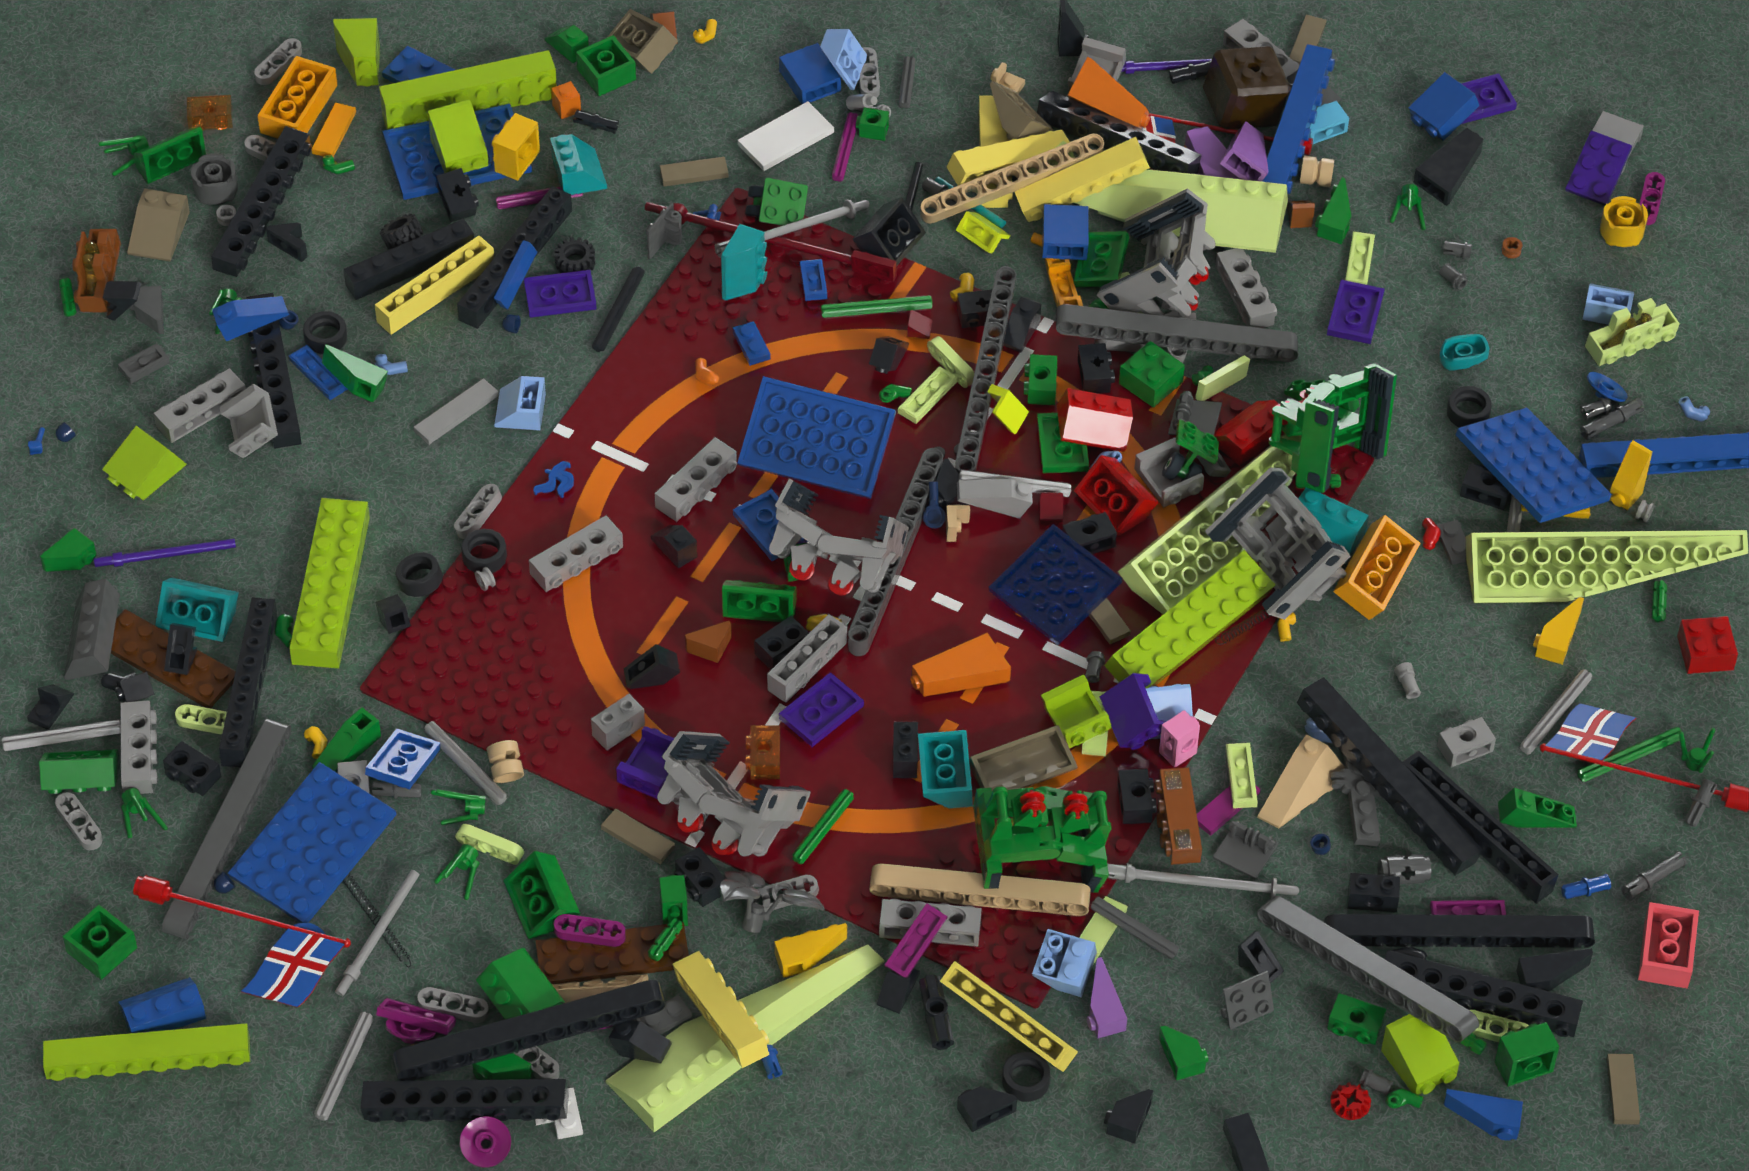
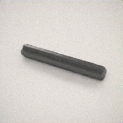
[1091,897,1179,959]

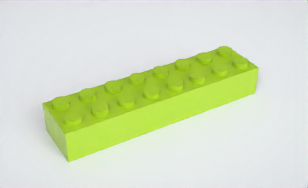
[379,50,557,130]
[290,498,370,669]
[1105,550,1276,688]

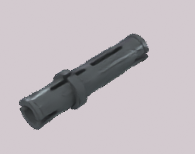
[1580,398,1644,440]
[1621,851,1687,900]

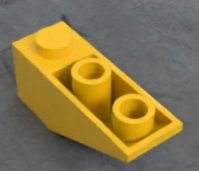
[774,923,847,978]

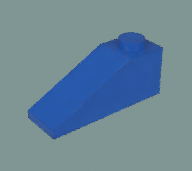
[212,296,289,341]
[1444,1089,1523,1140]

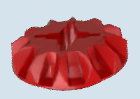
[1330,1082,1371,1120]

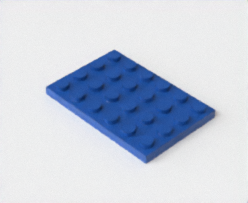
[383,104,532,200]
[737,376,896,499]
[1456,408,1612,523]
[228,762,397,923]

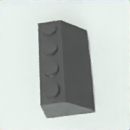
[64,579,120,680]

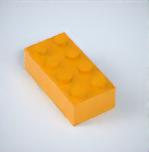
[258,56,337,139]
[1333,515,1421,620]

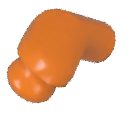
[695,358,719,386]

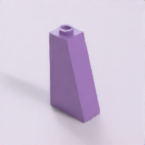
[1220,121,1269,182]
[1185,126,1240,179]

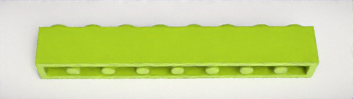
[43,1023,250,1081]

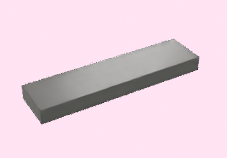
[414,378,499,445]

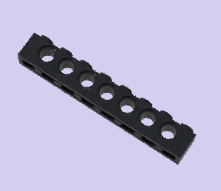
[1037,91,1201,174]
[211,126,312,277]
[457,186,572,329]
[246,293,302,449]
[219,597,277,768]
[1403,751,1559,904]
[1385,950,1583,1037]
[360,1079,569,1123]

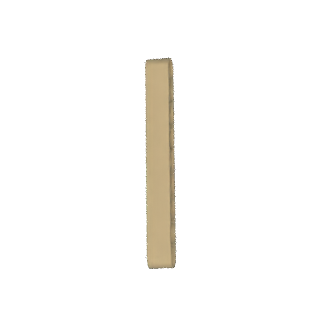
[920,134,1104,224]
[869,864,1091,916]

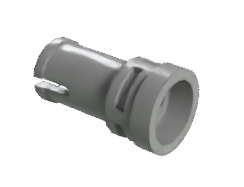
[1394,662,1421,699]

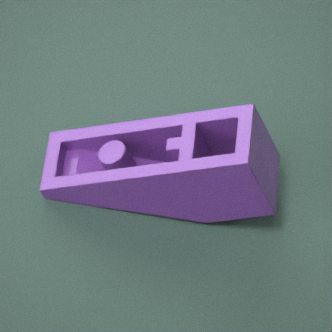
[1087,957,1127,1038]

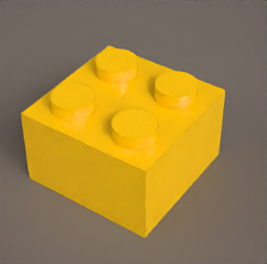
[492,113,540,181]

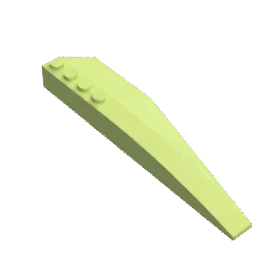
[1074,170,1288,253]
[1118,434,1302,614]
[1465,530,1748,603]
[605,945,884,1132]

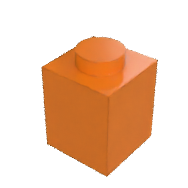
[551,81,581,119]

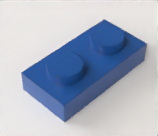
[800,259,827,301]
[733,321,771,366]

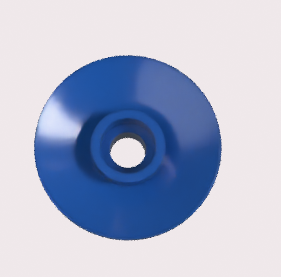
[1587,372,1628,402]

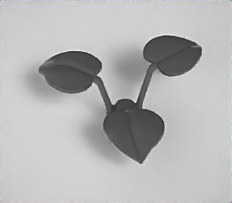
[720,871,825,933]

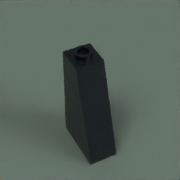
[1413,128,1483,206]

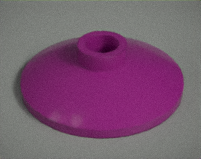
[385,1019,436,1044]
[460,1116,511,1168]

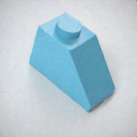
[1310,101,1349,144]

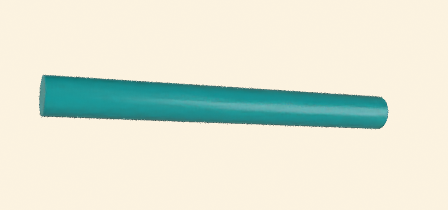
[934,176,1006,228]

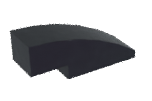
[1223,1113,1269,1171]

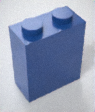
[779,43,841,104]
[1408,72,1480,141]
[1042,204,1089,260]

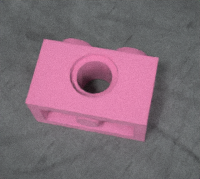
[1159,710,1200,768]

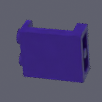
[1099,673,1167,750]
[616,726,675,799]

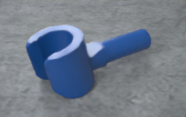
[693,204,721,220]
[28,427,45,455]

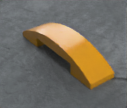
[1045,258,1083,307]

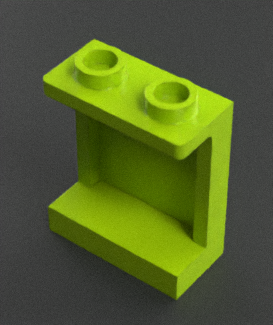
[1041,675,1112,749]

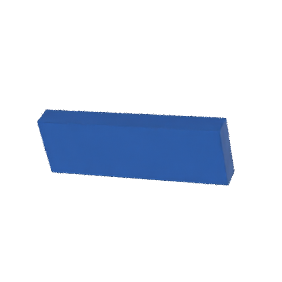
[494,240,537,310]
[289,345,348,400]

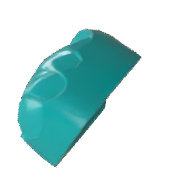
[1439,334,1490,371]

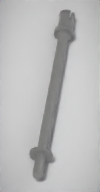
[715,199,870,258]
[1107,863,1299,899]

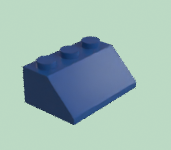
[118,977,206,1033]

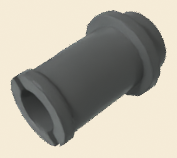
[1443,240,1472,259]
[1439,263,1468,290]
[1580,397,1611,420]
[1085,651,1106,683]
[1359,1069,1394,1096]

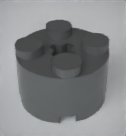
[191,153,238,204]

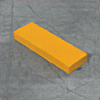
[312,103,356,157]

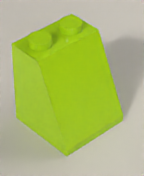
[333,18,380,87]
[428,99,489,173]
[102,426,187,500]
[1381,1014,1459,1095]

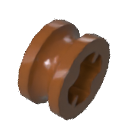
[1501,237,1523,259]

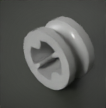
[216,205,236,226]
[1635,500,1654,523]
[475,567,496,591]

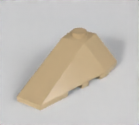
[1257,735,1344,829]
[552,974,648,1003]

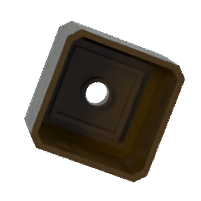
[1203,46,1291,130]

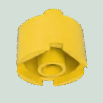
[1600,196,1648,247]

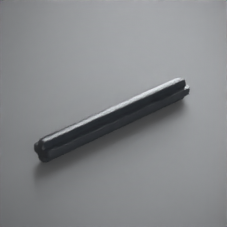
[592,266,645,352]

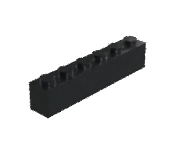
[344,219,474,300]

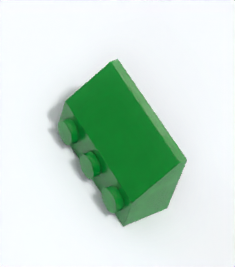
[133,127,206,184]
[722,580,796,622]
[39,749,118,794]
[503,851,580,939]
[476,948,565,1020]

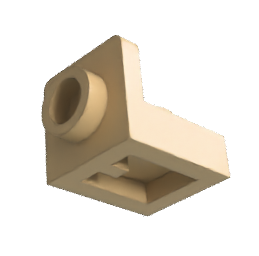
[991,62,1025,94]
[946,504,970,542]

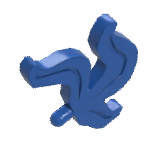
[533,461,574,498]

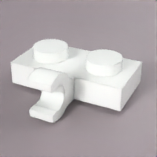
[535,1088,583,1139]

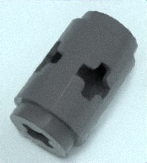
[1377,854,1431,884]

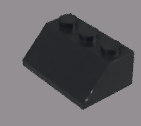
[853,197,926,266]

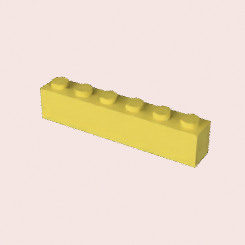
[979,96,1013,208]
[947,130,1070,186]
[1015,137,1150,222]
[375,236,494,335]
[673,951,769,1068]
[940,961,1078,1072]

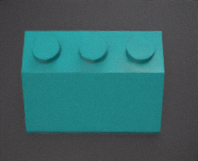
[550,134,607,195]
[721,224,767,300]
[1298,488,1369,564]
[155,578,239,642]
[918,730,973,808]

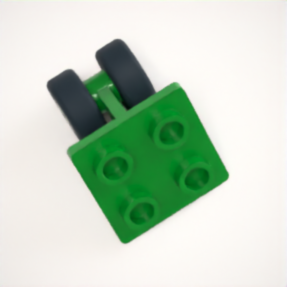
[745,178,808,226]
[1162,419,1219,482]

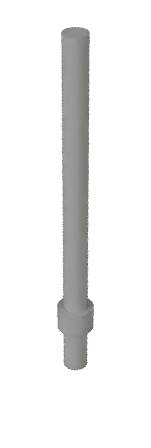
[335,870,419,997]

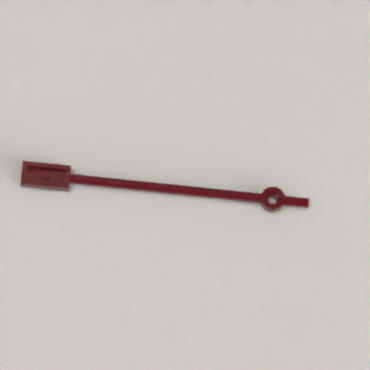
[644,202,897,282]

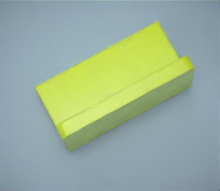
[956,211,1011,253]
[987,384,1029,434]

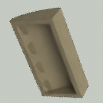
[969,725,1078,791]

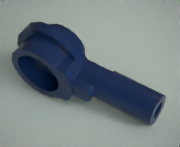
[923,482,946,528]

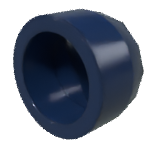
[279,310,299,330]
[502,315,521,333]
[56,422,76,442]
[1310,834,1331,855]
[214,872,236,894]

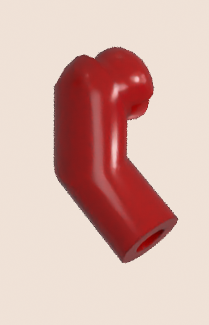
[1422,518,1441,550]

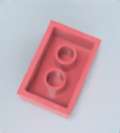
[1638,902,1699,989]

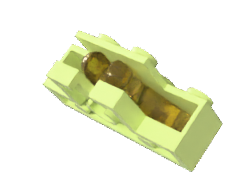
[1585,298,1680,366]

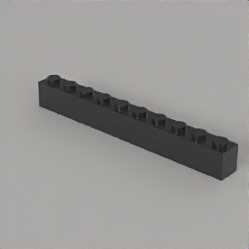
[1297,677,1483,876]

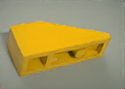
[1610,440,1653,510]
[1533,597,1584,665]

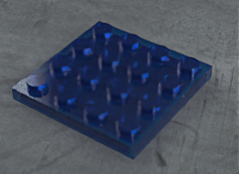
[989,524,1122,646]

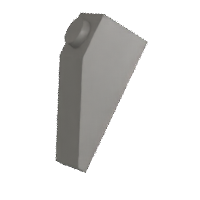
[957,479,1033,519]

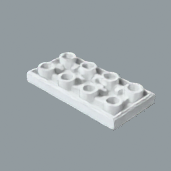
[738,102,834,171]

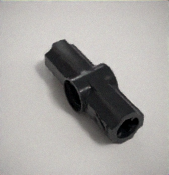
[919,974,954,1050]

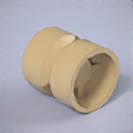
[1300,155,1335,187]
[487,740,524,783]

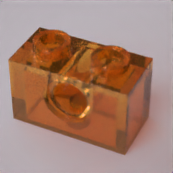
[187,95,233,130]
[746,725,780,779]

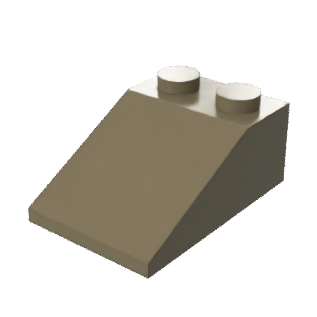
[607,9,678,74]
[990,81,1054,140]
[127,188,190,261]

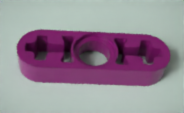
[1640,172,1665,225]
[554,914,626,947]

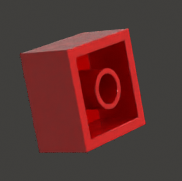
[1677,616,1738,674]

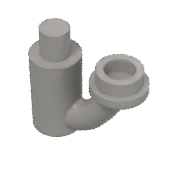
[846,93,891,117]

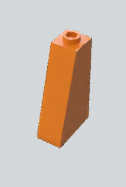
[1068,57,1150,129]
[910,633,1011,697]

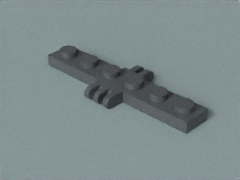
[1331,753,1381,846]

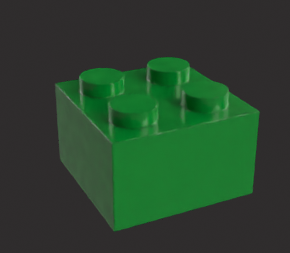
[576,35,636,96]
[1119,341,1185,408]
[63,905,137,980]
[1495,1022,1560,1087]

